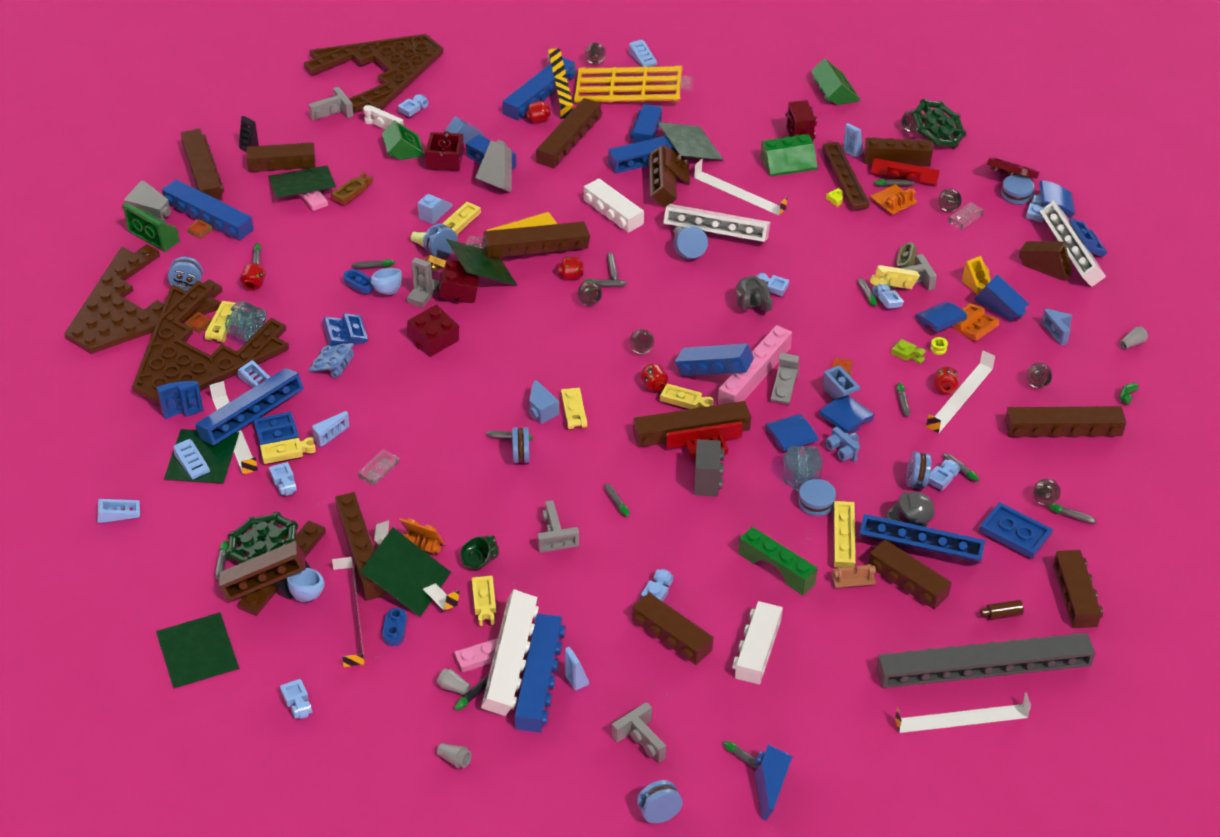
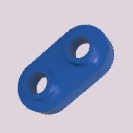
[343,269,374,294]
[382,608,407,646]

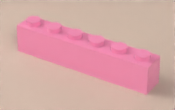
[718,325,792,405]

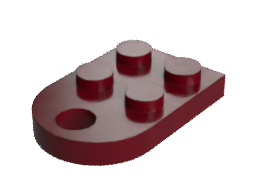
[987,158,1040,179]

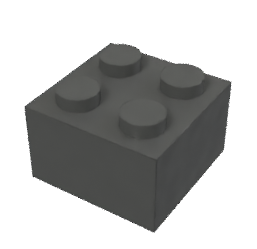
[694,440,724,497]

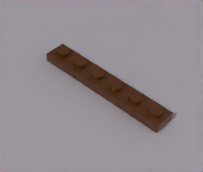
[822,142,870,210]
[238,521,326,616]

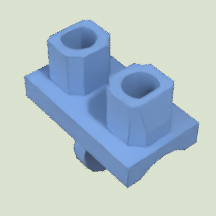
[825,426,860,462]

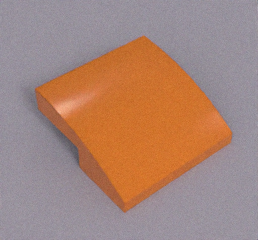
[951,303,1000,341]

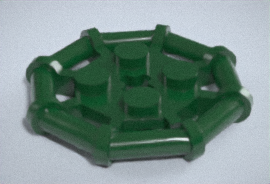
[911,99,966,149]
[225,512,298,564]

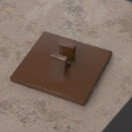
[664,145,690,185]

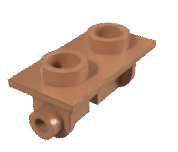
[831,564,876,588]

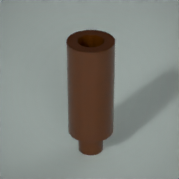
[980,600,1024,620]

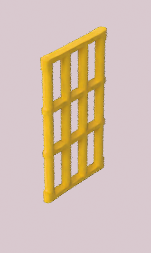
[574,66,683,103]

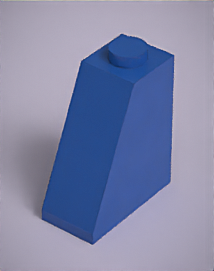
[974,274,1029,322]

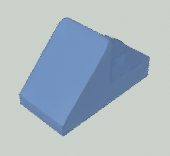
[1041,309,1073,346]

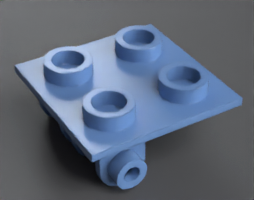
[308,343,354,378]

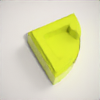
[826,188,843,207]

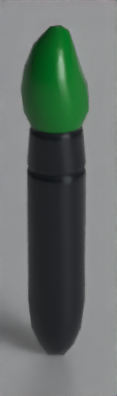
[454,676,489,710]

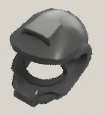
[735,276,773,312]
[886,492,935,527]

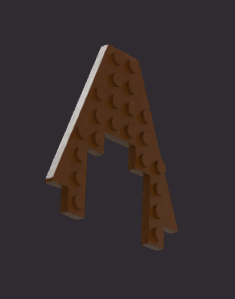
[304,34,443,112]
[64,244,223,354]
[132,281,289,405]

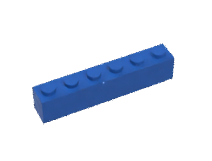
[502,57,576,121]
[161,179,254,241]
[195,368,304,446]
[859,514,986,563]
[515,613,566,733]

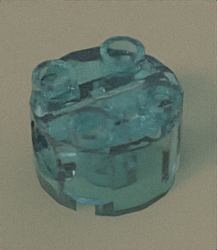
[225,300,267,342]
[782,446,823,490]

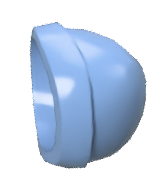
[371,268,402,295]
[287,568,325,602]

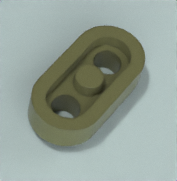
[897,242,917,268]

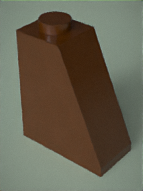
[1019,241,1073,281]

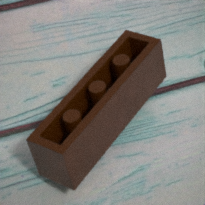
[864,137,933,167]
[247,142,316,172]
[649,146,677,208]
[868,539,952,610]
[219,541,306,601]
[1053,550,1103,628]
[632,592,713,665]

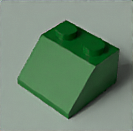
[382,120,425,160]

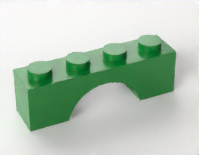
[738,526,818,595]

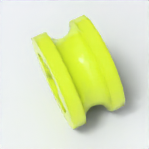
[930,337,948,355]

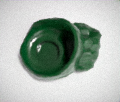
[461,535,499,570]

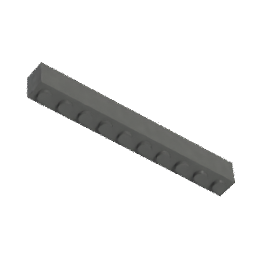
[876,633,1095,689]

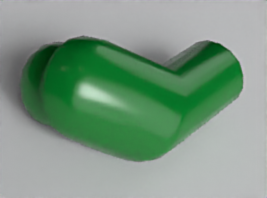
[1119,382,1139,405]

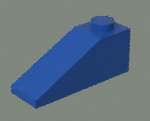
[754,745,793,821]

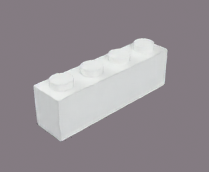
[583,179,644,233]
[733,601,783,685]

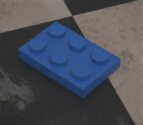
[979,502,1053,559]

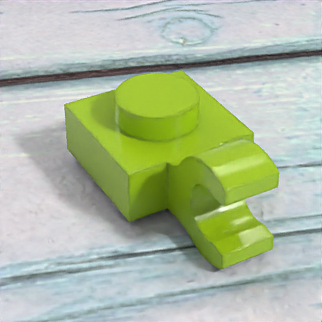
[891,339,926,364]

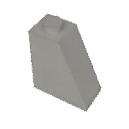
[476,140,512,192]
[124,180,171,220]

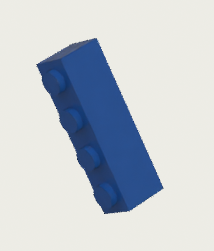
[608,136,677,174]
[675,343,754,376]

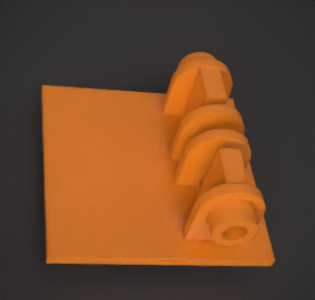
[870,184,918,215]
[399,518,446,555]

